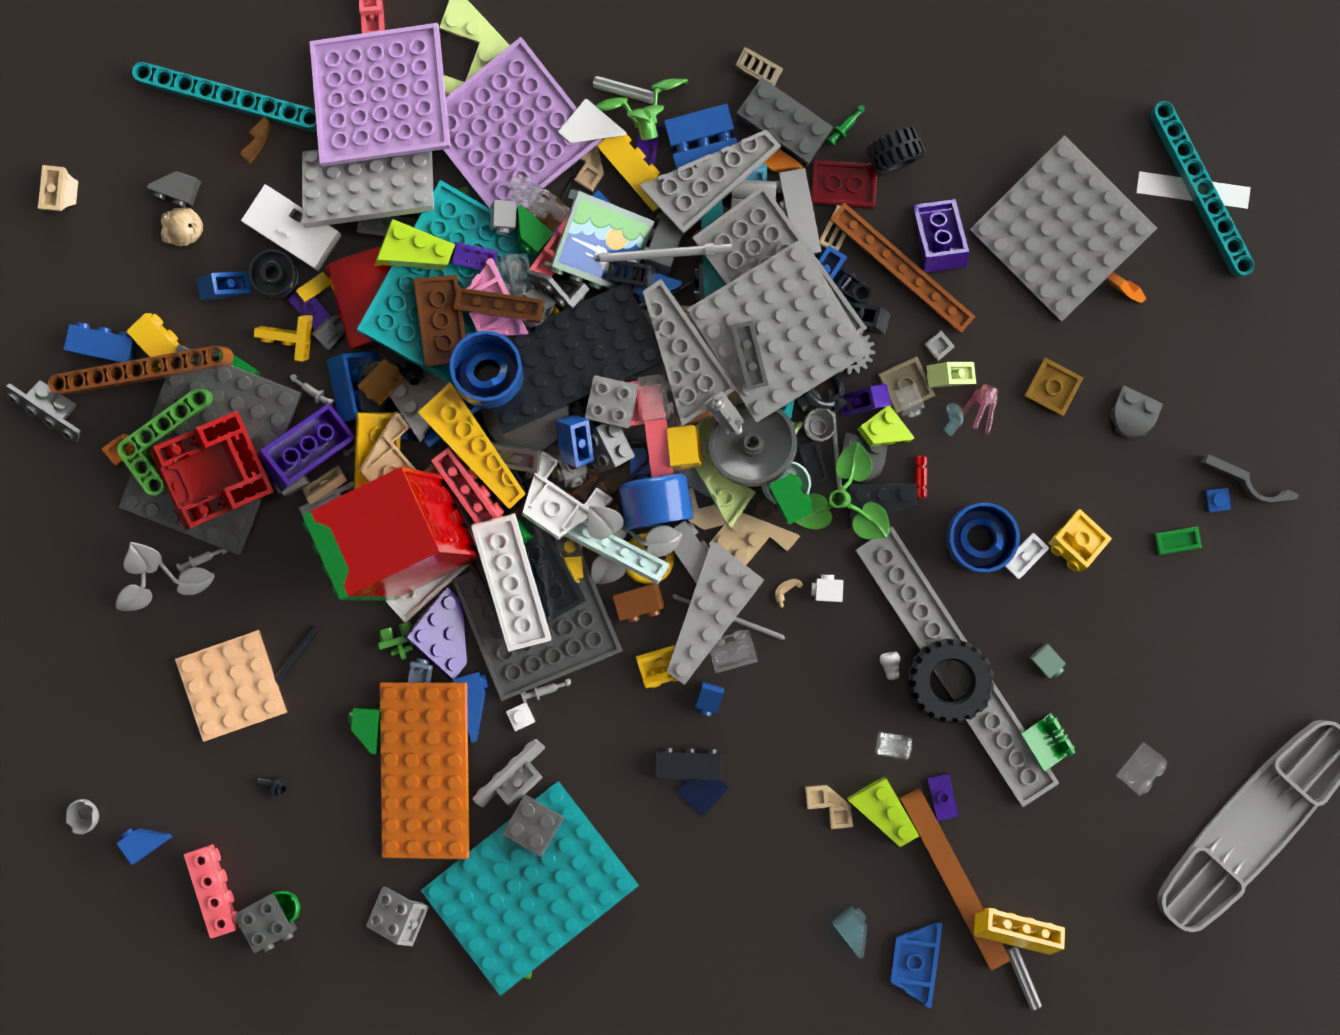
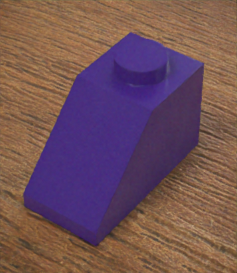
[841,384,892,417]

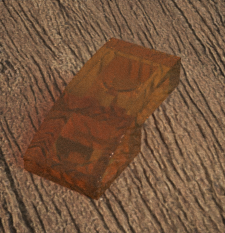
[240,117,271,163]

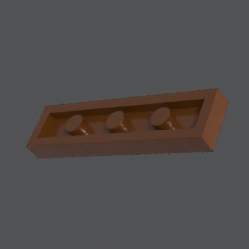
[453,287,545,323]

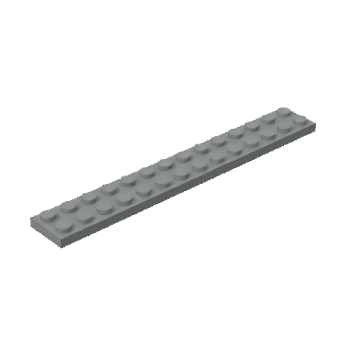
[855,526,1059,807]

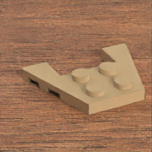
[359,412,441,482]
[709,513,800,565]

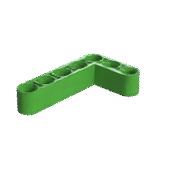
[117,388,213,495]

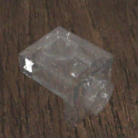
[875,732,912,760]

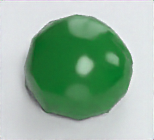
[271,891,301,924]

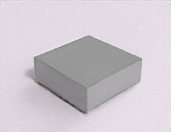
[924,331,955,361]

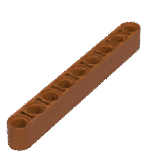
[48,346,233,395]
[900,788,1011,971]

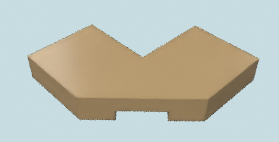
[574,146,604,193]
[688,488,725,530]
[805,785,853,829]

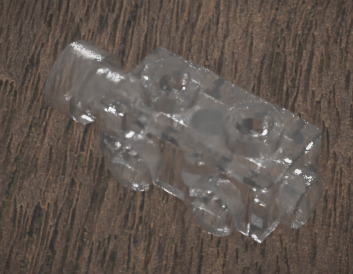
[507,174,571,223]

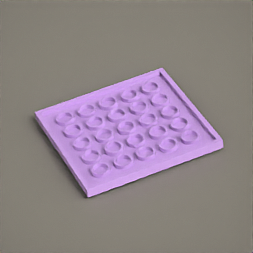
[310,23,451,166]
[443,37,602,209]

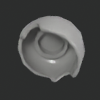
[803,408,836,442]
[66,799,99,835]

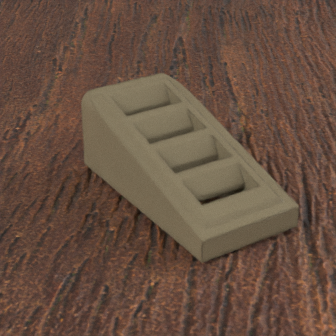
[735,47,783,86]

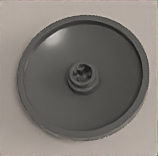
[709,402,797,487]
[482,405,570,450]

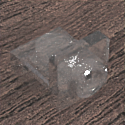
[894,383,925,418]

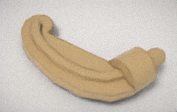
[775,579,803,608]

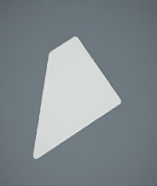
[559,99,627,143]

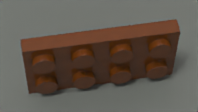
[412,275,466,367]

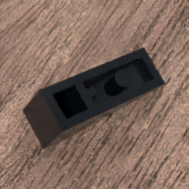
[849,302,890,335]

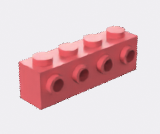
[431,447,504,523]
[184,844,239,939]

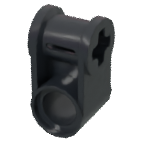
[835,268,872,304]

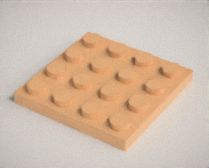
[175,630,287,742]

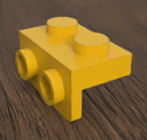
[636,645,679,688]

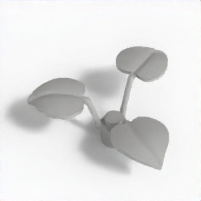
[587,506,682,584]
[115,542,215,611]

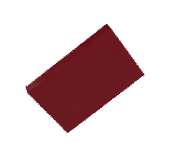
[811,160,877,208]

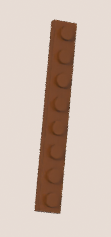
[829,203,976,334]

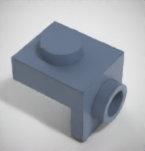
[408,658,434,682]

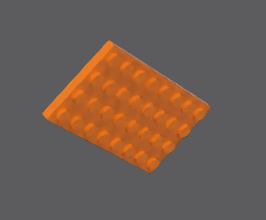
[380,682,469,859]

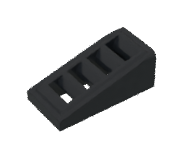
[606,261,656,288]

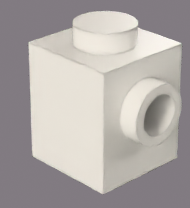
[811,575,843,602]

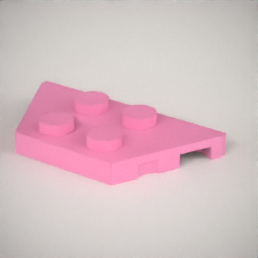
[466,258,529,336]

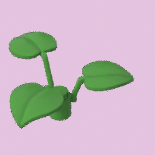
[596,79,688,140]
[795,442,889,539]

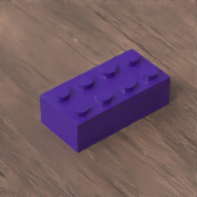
[257,403,356,492]

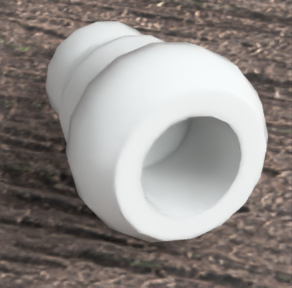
[879,652,900,680]

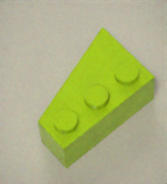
[374,219,455,270]
[847,777,919,847]

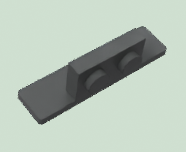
[5,380,81,443]

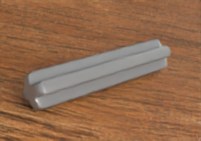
[593,76,654,104]
[1007,947,1041,1010]

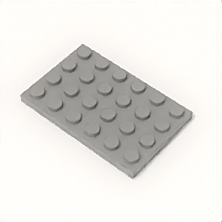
[302,149,434,228]

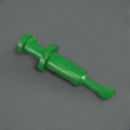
[826,105,865,147]

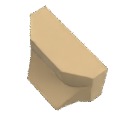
[38,165,78,211]

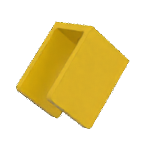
[667,425,704,470]

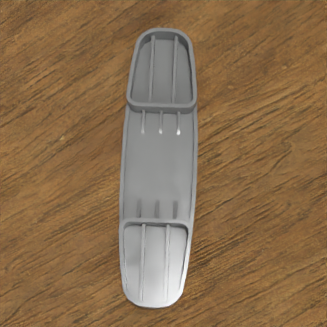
[1157,720,1340,932]

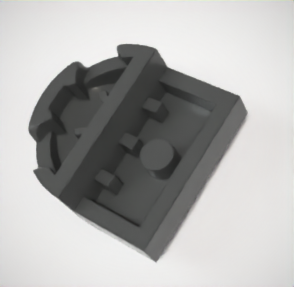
[1110,386,1163,439]
[842,433,888,483]

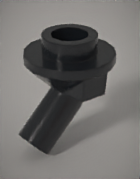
[256,776,288,798]

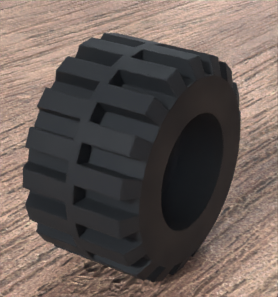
[866,127,926,174]

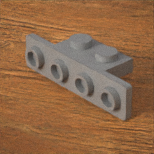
[472,739,545,807]

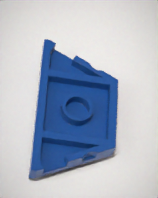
[890,922,942,1008]

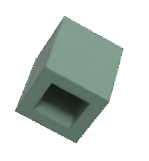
[1029,644,1066,678]

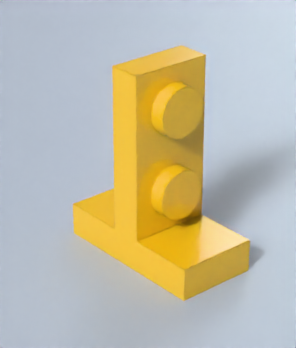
[254,315,313,361]

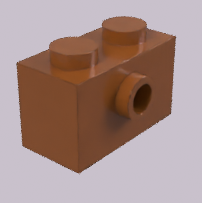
[613,584,665,623]

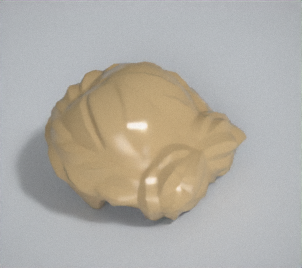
[161,207,203,247]

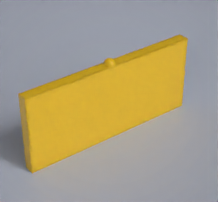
[296,272,331,302]

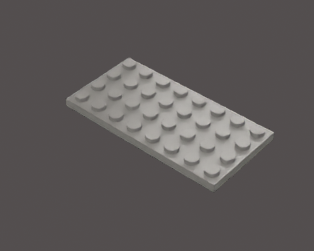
[692,185,867,334]

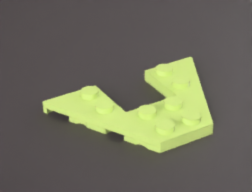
[439,0,510,97]
[695,417,803,529]

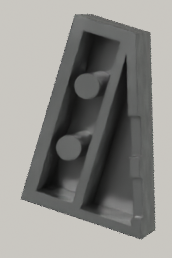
[644,210,683,277]

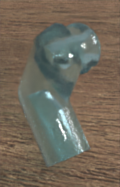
[943,403,964,436]

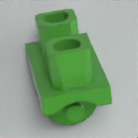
[378,622,413,660]

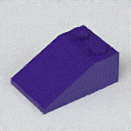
[913,199,969,272]

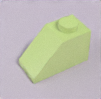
[927,362,976,387]

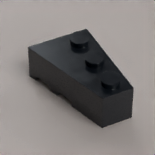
[848,484,916,528]

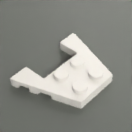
[522,450,613,540]

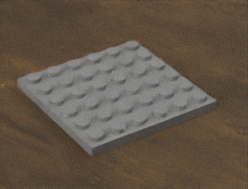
[970,135,1157,321]
[687,239,870,423]

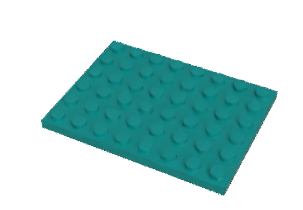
[356,180,548,386]
[421,781,639,996]

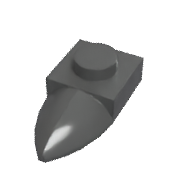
[312,313,345,350]

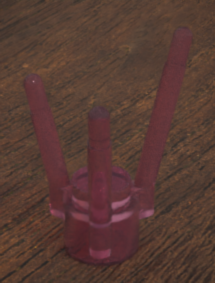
[959,384,999,435]

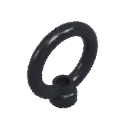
[802,373,848,413]

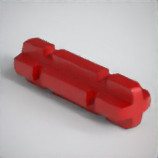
[915,456,927,498]

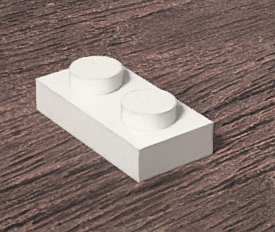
[1005,533,1049,579]

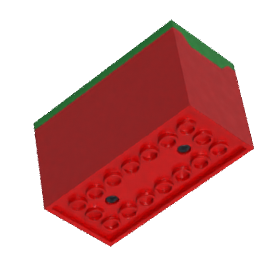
[302,467,480,601]

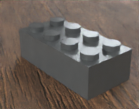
[736,78,833,167]

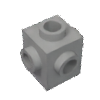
[555,455,588,487]

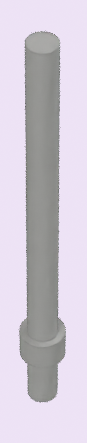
[599,243,732,263]

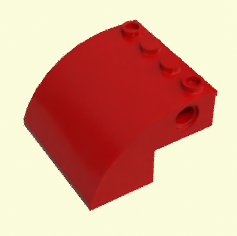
[326,247,392,349]
[149,411,274,530]

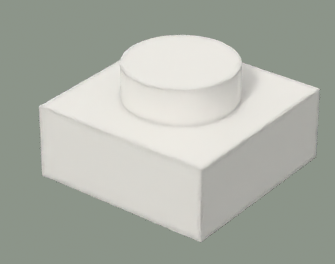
[506,702,535,731]

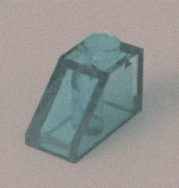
[832,906,867,960]

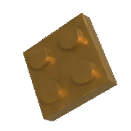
[1024,358,1083,416]

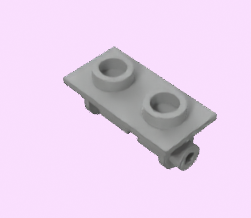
[704,391,745,435]

